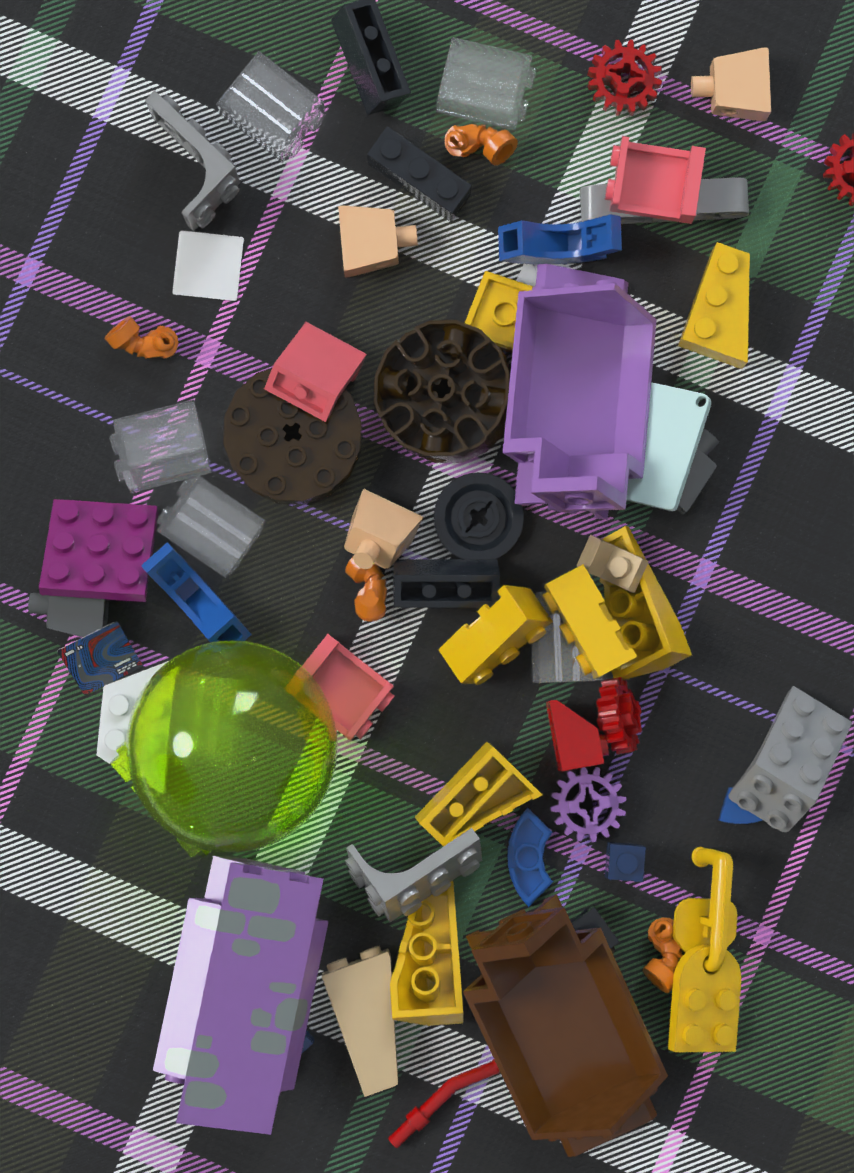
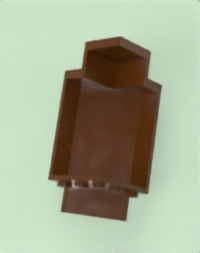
[463,894,668,1157]

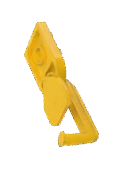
[668,847,741,1052]

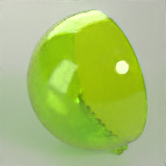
[110,641,338,857]

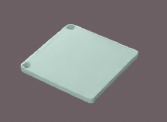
[627,382,711,511]

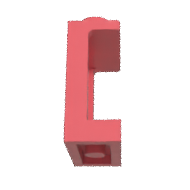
[605,136,706,224]
[264,322,367,422]
[284,634,395,741]

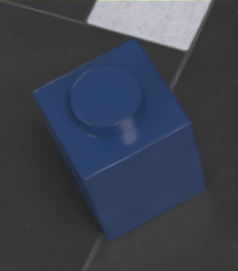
[604,842,646,882]

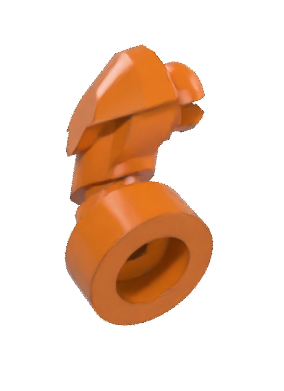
[445,124,518,165]
[105,316,178,358]
[345,556,387,622]
[643,917,683,993]

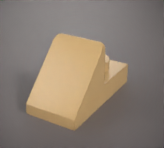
[577,535,649,593]

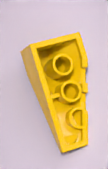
[600,526,692,680]
[390,881,463,1026]

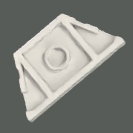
[96,660,178,794]

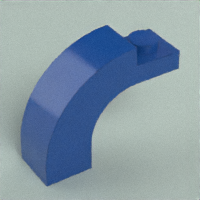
[498,214,622,265]
[141,542,252,658]

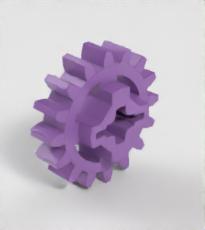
[550,767,626,842]

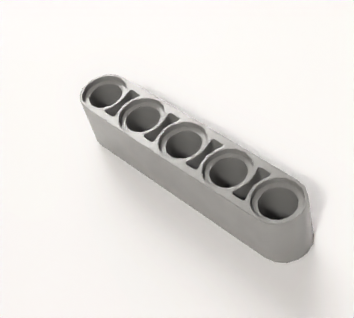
[580,178,749,224]

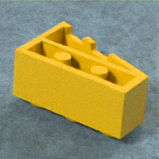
[678,242,750,369]
[542,564,637,679]
[438,585,553,685]
[415,742,542,847]

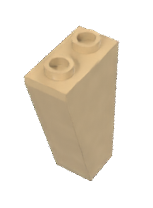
[322,946,398,1097]

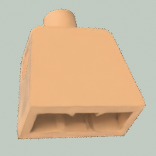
[691,48,771,121]
[338,206,418,278]
[344,489,423,569]

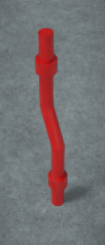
[388,1059,500,1148]

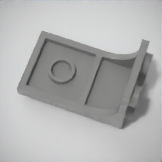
[145,90,240,231]
[729,686,853,832]
[345,828,482,922]

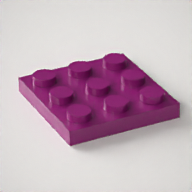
[39,499,158,602]

